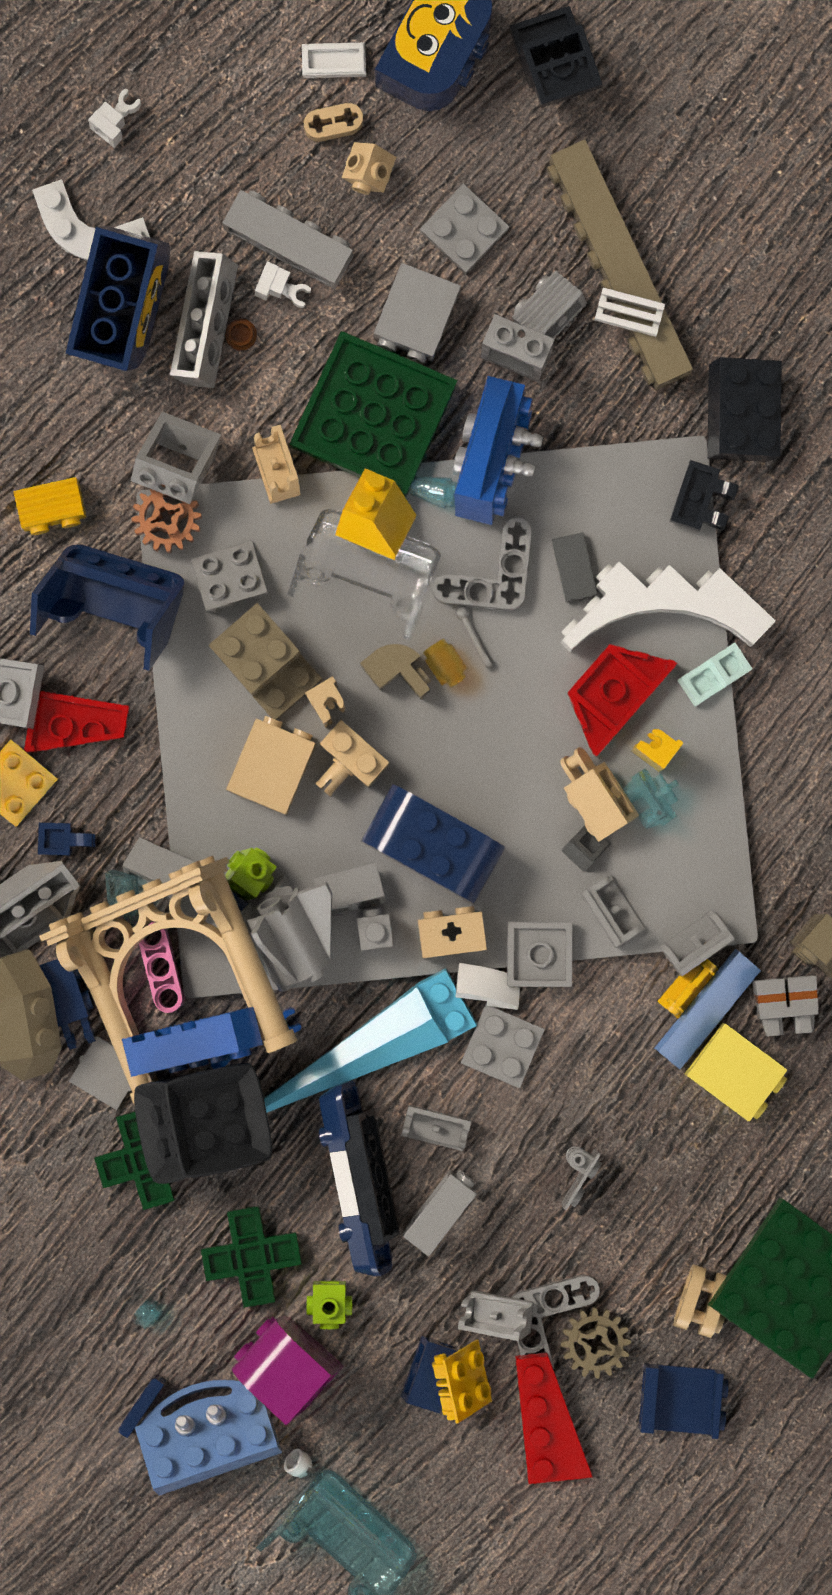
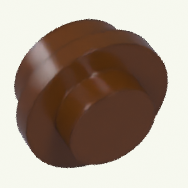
[225,319,257,351]

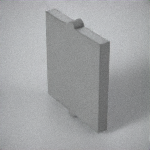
[69,1036,131,1110]

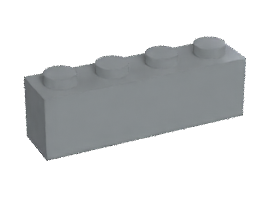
[222,190,353,289]

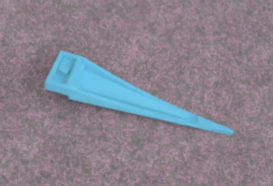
[264,968,477,1112]

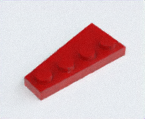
[515,1353,593,1484]

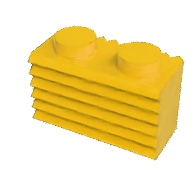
[13,477,87,535]

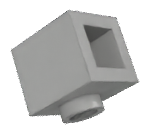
[357,909,393,950]

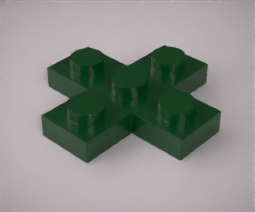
[94,1111,175,1210]
[201,1205,302,1308]

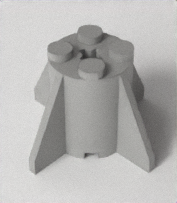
[212,874,333,992]

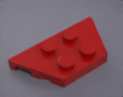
[567,644,677,757]

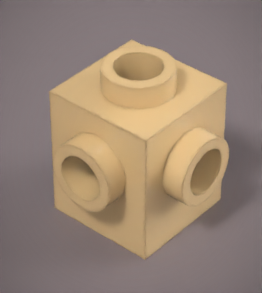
[341,142,396,195]

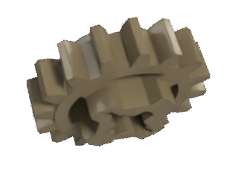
[560,1306,631,1379]

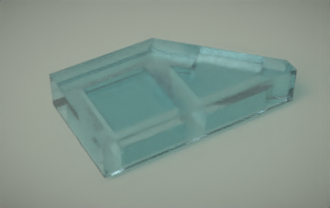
[105,869,139,927]

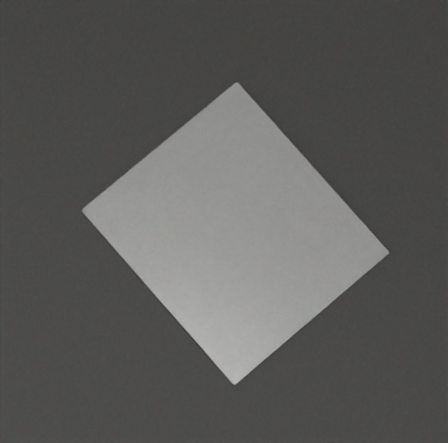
[136,436,758,998]

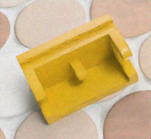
[631,729,683,772]

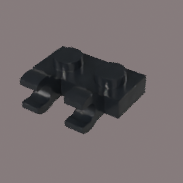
[670,460,739,532]

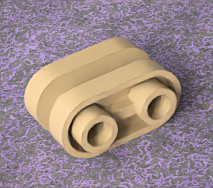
[673,1264,727,1338]

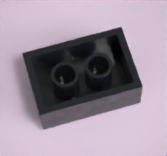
[707,357,782,462]

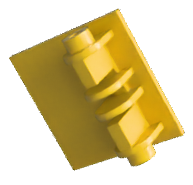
[0,739,58,827]
[432,1339,492,1423]

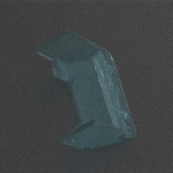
[256,1470,417,1595]

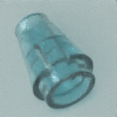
[410,477,457,509]

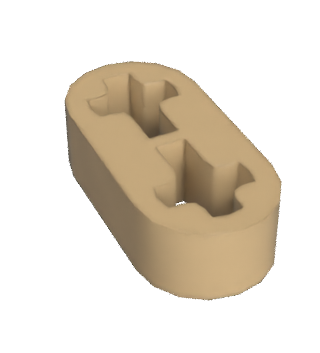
[304,103,363,142]

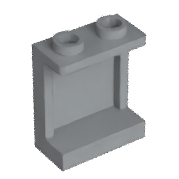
[374,263,461,363]

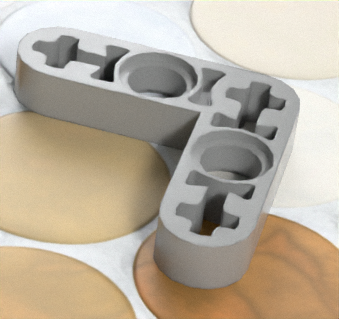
[432,517,531,611]
[511,1274,600,1369]

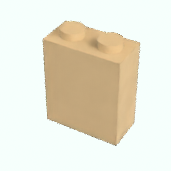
[226,716,316,816]

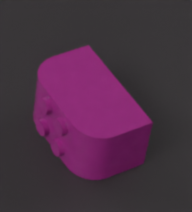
[232,1315,344,1425]

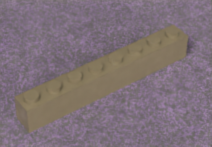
[547,139,693,390]

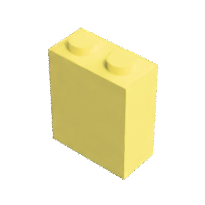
[684,1023,787,1122]

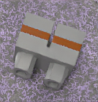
[752,975,819,1036]

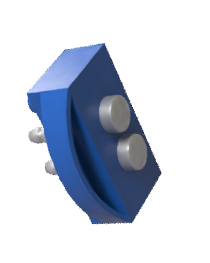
[453,376,543,525]

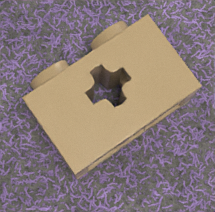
[418,906,487,958]

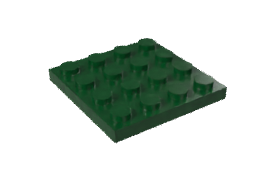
[289,331,458,497]
[708,1198,832,1379]

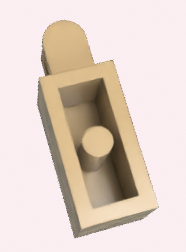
[560,747,640,842]

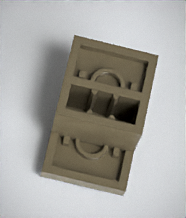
[208,603,323,720]

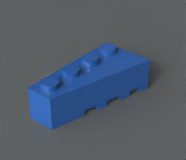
[122,1007,263,1077]

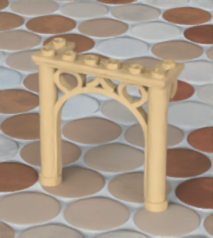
[39,856,298,1106]

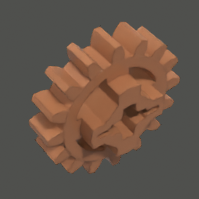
[131,484,202,553]

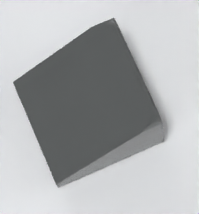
[562,825,611,871]

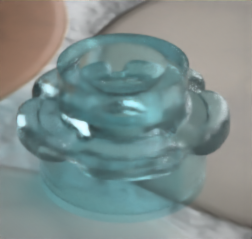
[134,1300,163,1330]

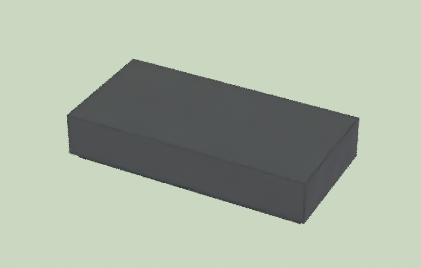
[552,532,597,602]

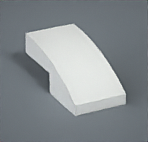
[455,963,520,1010]

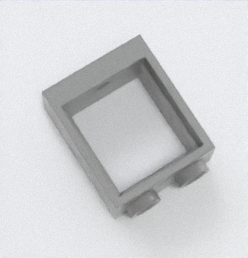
[481,314,554,382]
[130,412,221,504]
[403,1169,477,1257]

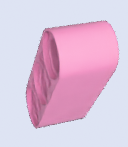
[139,922,185,1013]

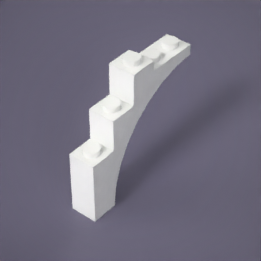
[561,562,775,652]

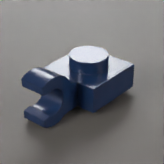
[38,822,96,856]

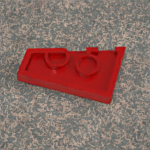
[24,691,130,753]

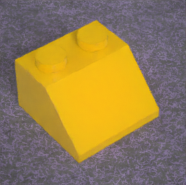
[335,468,417,560]

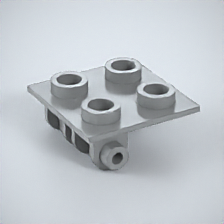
[191,541,268,613]
[561,1146,602,1211]

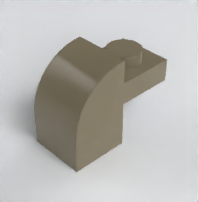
[360,644,431,699]

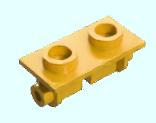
[657,959,718,1019]

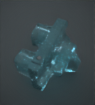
[623,768,679,829]

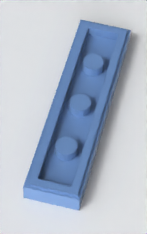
[654,949,761,1069]

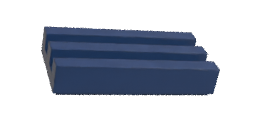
[118,1374,166,1438]

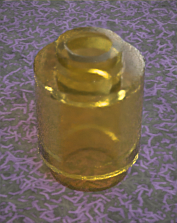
[423,638,468,688]

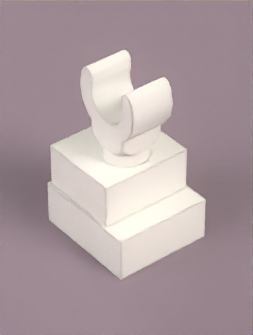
[88,89,141,148]
[255,261,311,308]

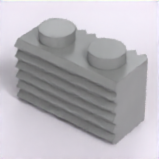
[512,271,587,339]

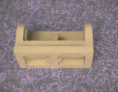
[252,425,301,504]
[305,676,345,728]

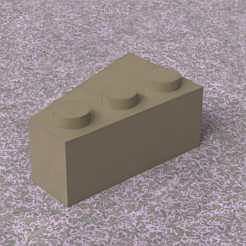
[789,913,832,980]

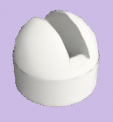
[284,1449,312,1478]

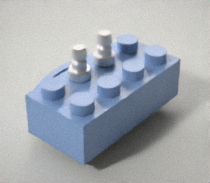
[135,1380,282,1496]

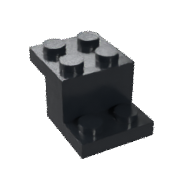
[509,6,603,108]

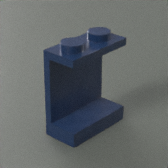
[638,1363,728,1439]

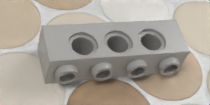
[170,251,238,388]

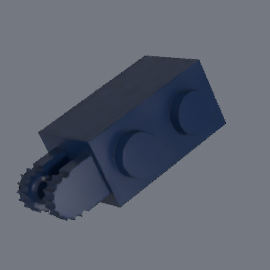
[39,959,96,1050]

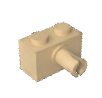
[315,720,390,797]

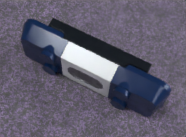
[319,1080,400,1277]

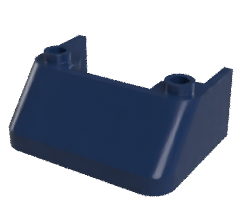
[30,545,184,671]

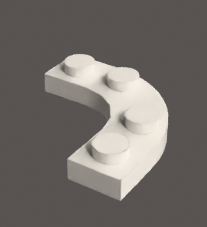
[32,179,150,261]

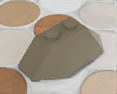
[0,949,62,1081]

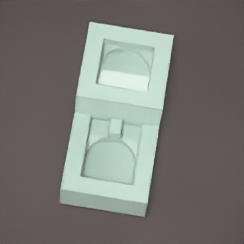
[677,643,752,707]

